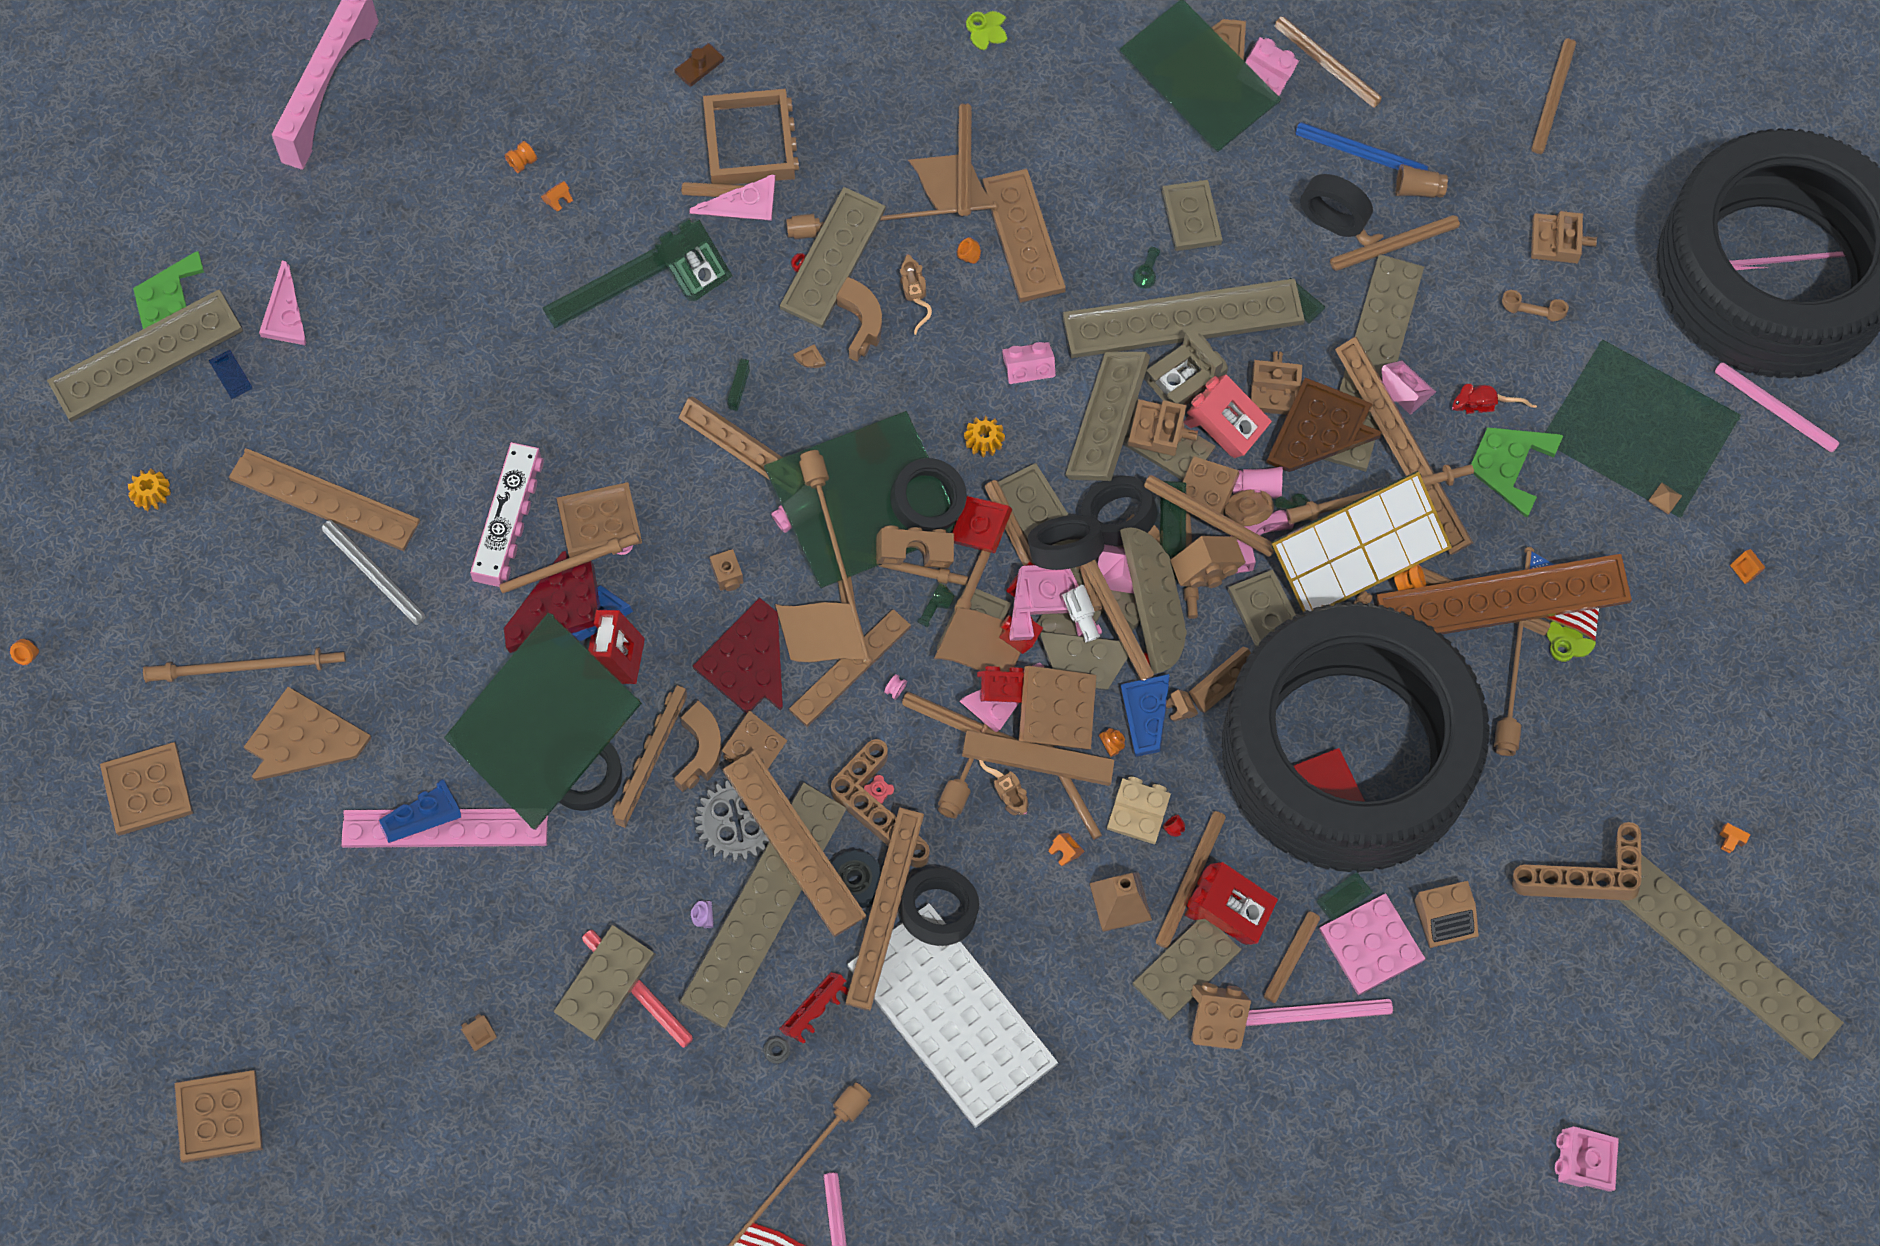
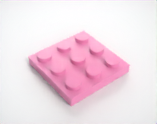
[1319,893,1425,996]

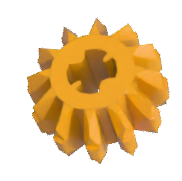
[964,415,1005,458]
[128,468,171,511]

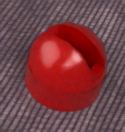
[791,253,807,272]
[1163,815,1185,837]

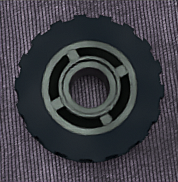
[831,850,882,908]

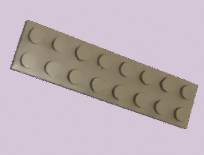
[47,289,243,422]

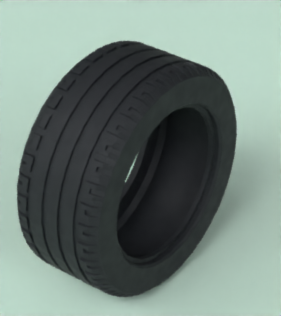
[1656,128,1880,378]
[1221,602,1490,872]

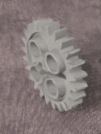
[695,781,769,863]

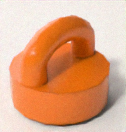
[957,238,981,264]
[10,639,39,665]

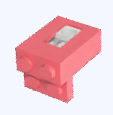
[1184,374,1272,458]

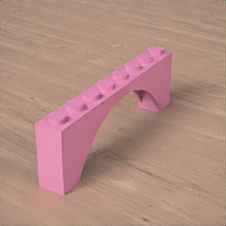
[272,0,378,170]

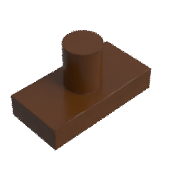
[675,43,724,87]

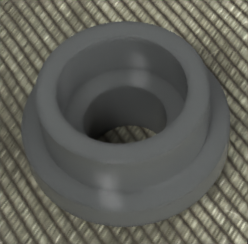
[764,1037,790,1064]

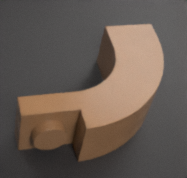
[837,277,882,362]
[674,701,722,792]

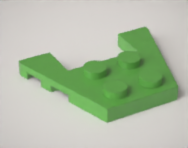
[133,251,204,329]
[1471,427,1563,518]

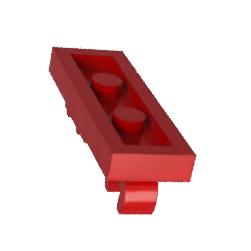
[779,972,849,1043]

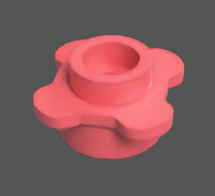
[864,775,894,804]

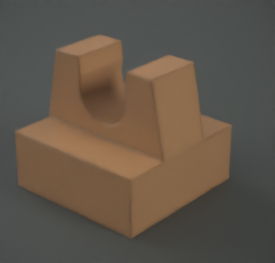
[1166,689,1198,721]
[461,1014,497,1051]

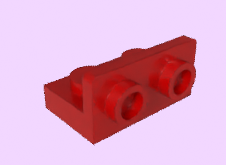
[977,666,1024,703]

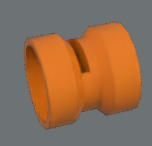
[505,141,537,173]
[1394,564,1426,591]

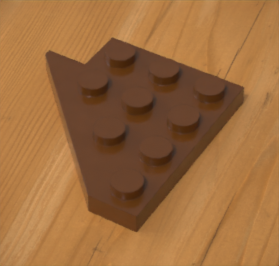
[1267,377,1382,472]

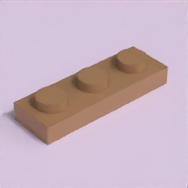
[1189,647,1251,713]

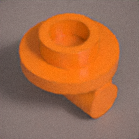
[1099,728,1125,757]

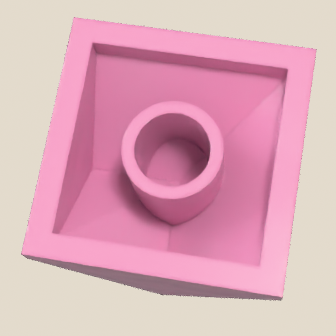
[1382,361,1436,415]
[1096,544,1134,594]

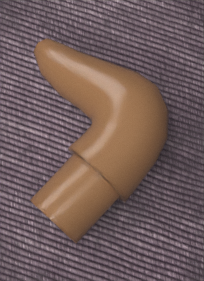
[1356,229,1383,246]

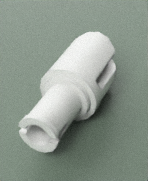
[1062,585,1100,643]

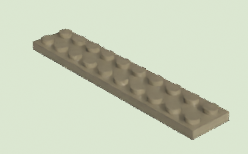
[1323,254,1424,472]
[1063,279,1304,358]
[679,783,847,1029]
[1619,854,1844,1061]

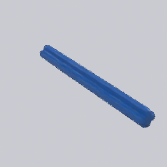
[1296,122,1428,171]

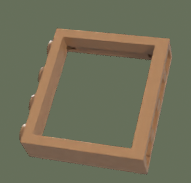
[703,89,799,185]

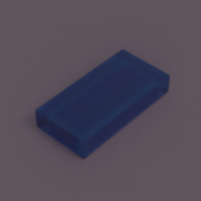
[208,349,253,400]

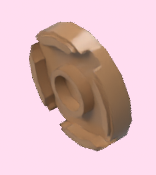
[1224,489,1274,526]

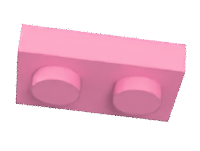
[1002,342,1055,384]

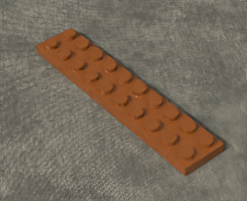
[1377,554,1632,634]

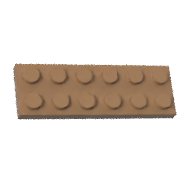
[982,169,1066,303]

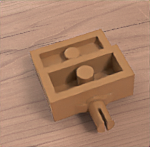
[1531,211,1597,263]
[1251,351,1302,415]
[1128,399,1198,456]

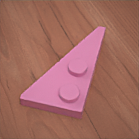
[690,175,776,221]
[259,261,306,345]
[960,663,1044,732]

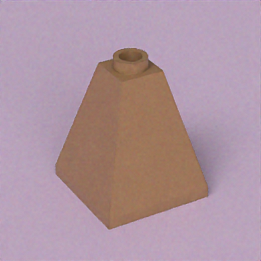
[1090,872,1152,932]

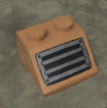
[1414,881,1479,948]

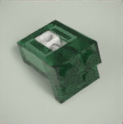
[652,218,733,302]

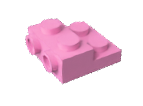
[1236,37,1299,102]
[1555,1127,1619,1191]

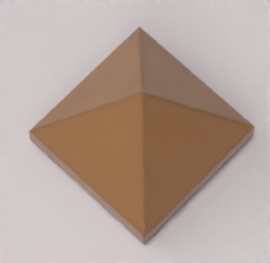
[1648,483,1682,515]

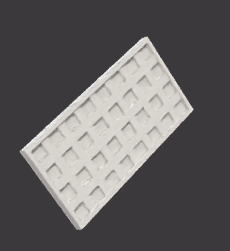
[848,904,1058,1128]

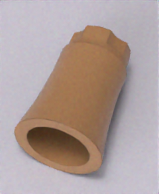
[1396,164,1448,198]

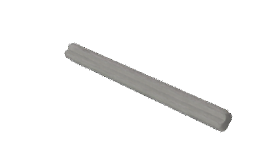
[322,520,426,625]

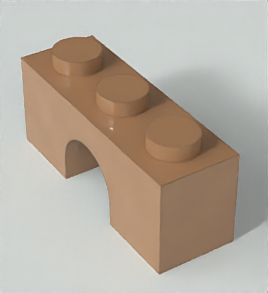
[876,526,954,568]

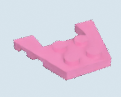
[1009,565,1102,641]

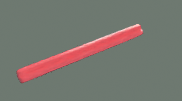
[582,930,693,1047]

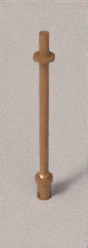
[1286,464,1474,524]
[143,648,346,682]

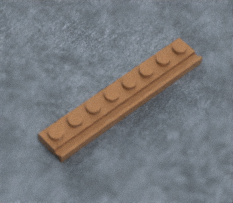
[229,448,420,551]
[723,750,866,938]

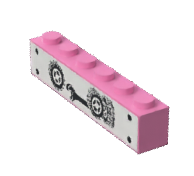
[470,442,544,587]

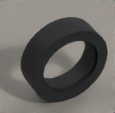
[1300,174,1373,237]
[890,458,967,532]
[1081,476,1158,546]
[1028,515,1104,570]
[545,733,622,811]
[900,868,979,946]

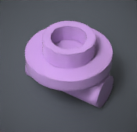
[691,901,714,928]

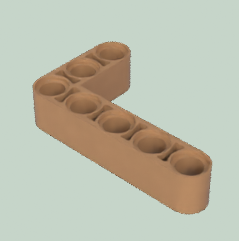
[831,739,930,868]
[1512,822,1641,900]

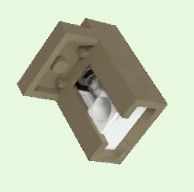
[1144,328,1228,405]

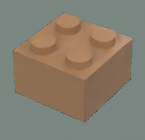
[1170,536,1246,588]

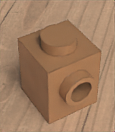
[710,549,743,591]

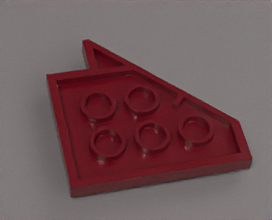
[504,551,601,653]
[693,598,783,714]

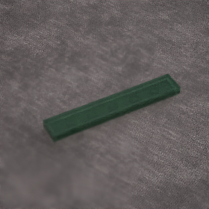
[542,243,676,329]

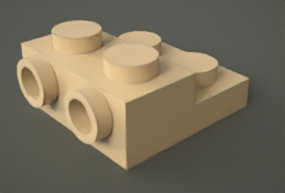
[1107,777,1171,844]

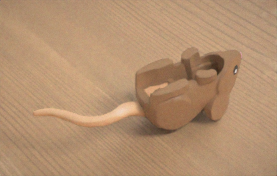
[900,254,932,335]
[979,760,1029,815]

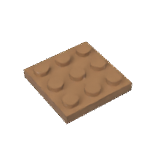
[557,482,642,558]
[1019,666,1096,750]
[100,742,194,836]
[175,1070,263,1163]

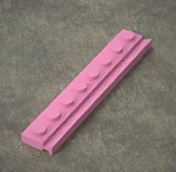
[342,808,548,848]

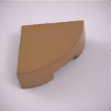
[793,344,826,368]

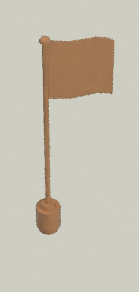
[786,154,999,239]
[775,450,873,664]
[934,609,1021,818]

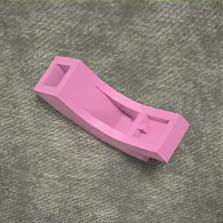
[1230,510,1294,574]

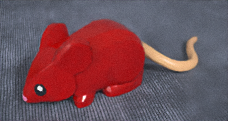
[1452,384,1537,414]

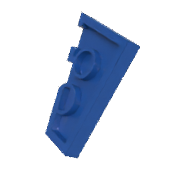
[379,779,461,843]

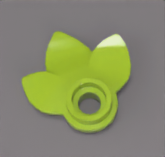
[966,11,1007,50]
[1547,621,1596,662]

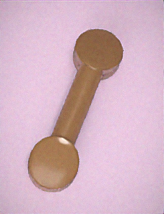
[1502,290,1569,321]

